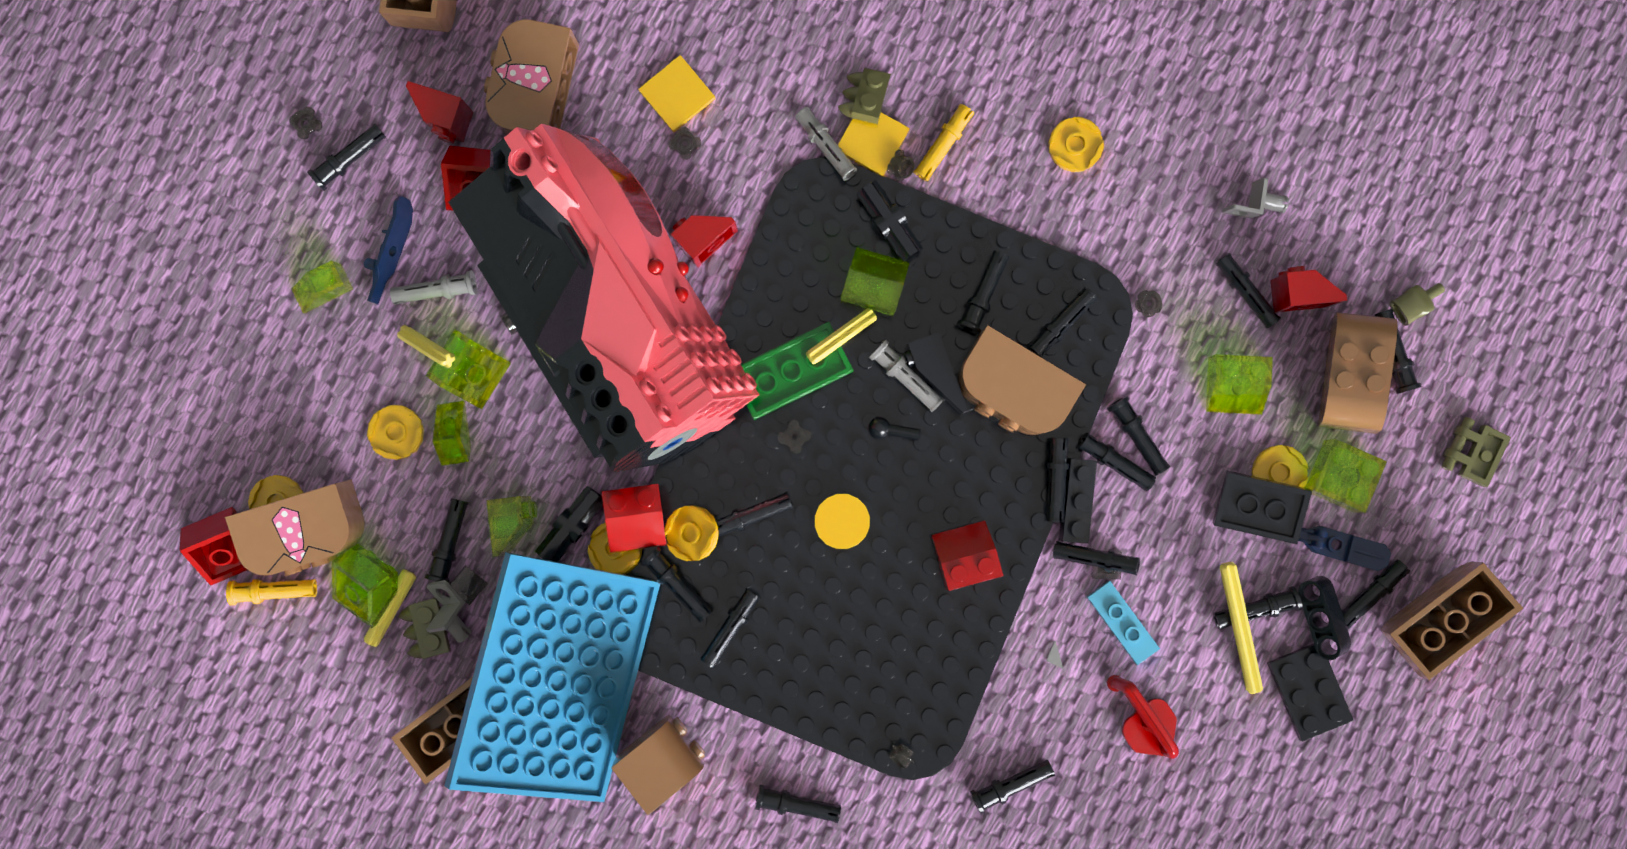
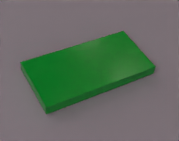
[741,322,854,420]

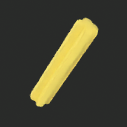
[806,308,877,364]
[397,325,455,368]
[364,569,416,647]

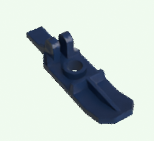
[364,196,413,305]
[1298,526,1391,571]

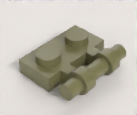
[1441,417,1511,487]

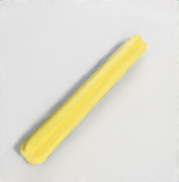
[1220,562,1263,694]

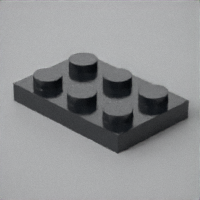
[1212,470,1312,544]
[1267,643,1354,742]

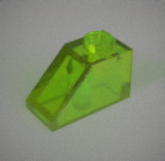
[291,260,353,314]
[432,401,471,466]

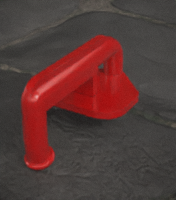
[1107,675,1179,759]

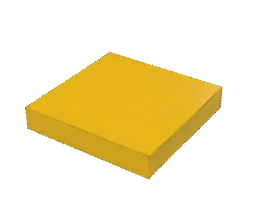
[638,55,716,133]
[838,112,910,177]

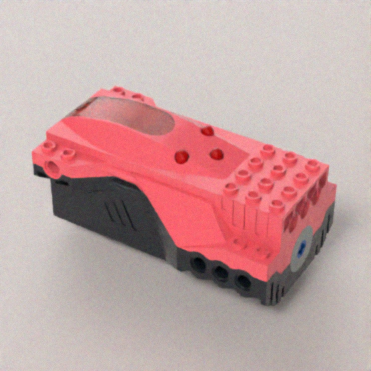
[448,124,760,472]

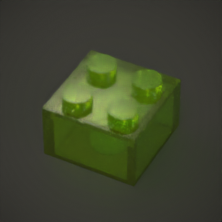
[1304,439,1387,513]

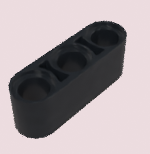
[1298,576,1351,660]

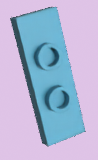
[1087,580,1160,665]

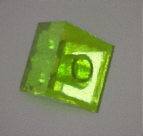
[841,247,909,316]
[425,329,511,410]
[1206,354,1273,415]
[486,496,537,557]
[332,544,398,628]

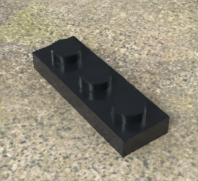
[1059,458,1097,544]

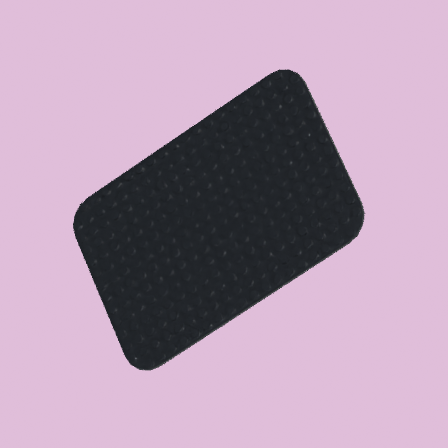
[624,156,1133,780]

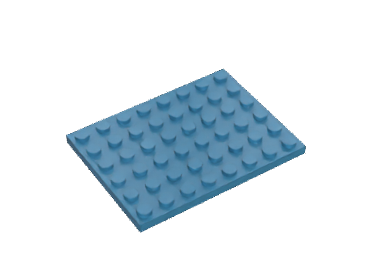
[444,552,660,802]

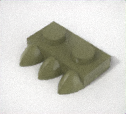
[838,68,891,124]
[398,598,451,659]

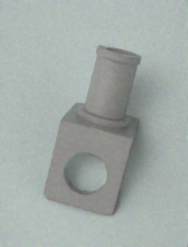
[1222,178,1289,219]
[426,580,472,643]

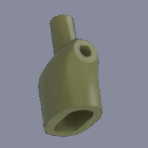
[1390,283,1445,326]

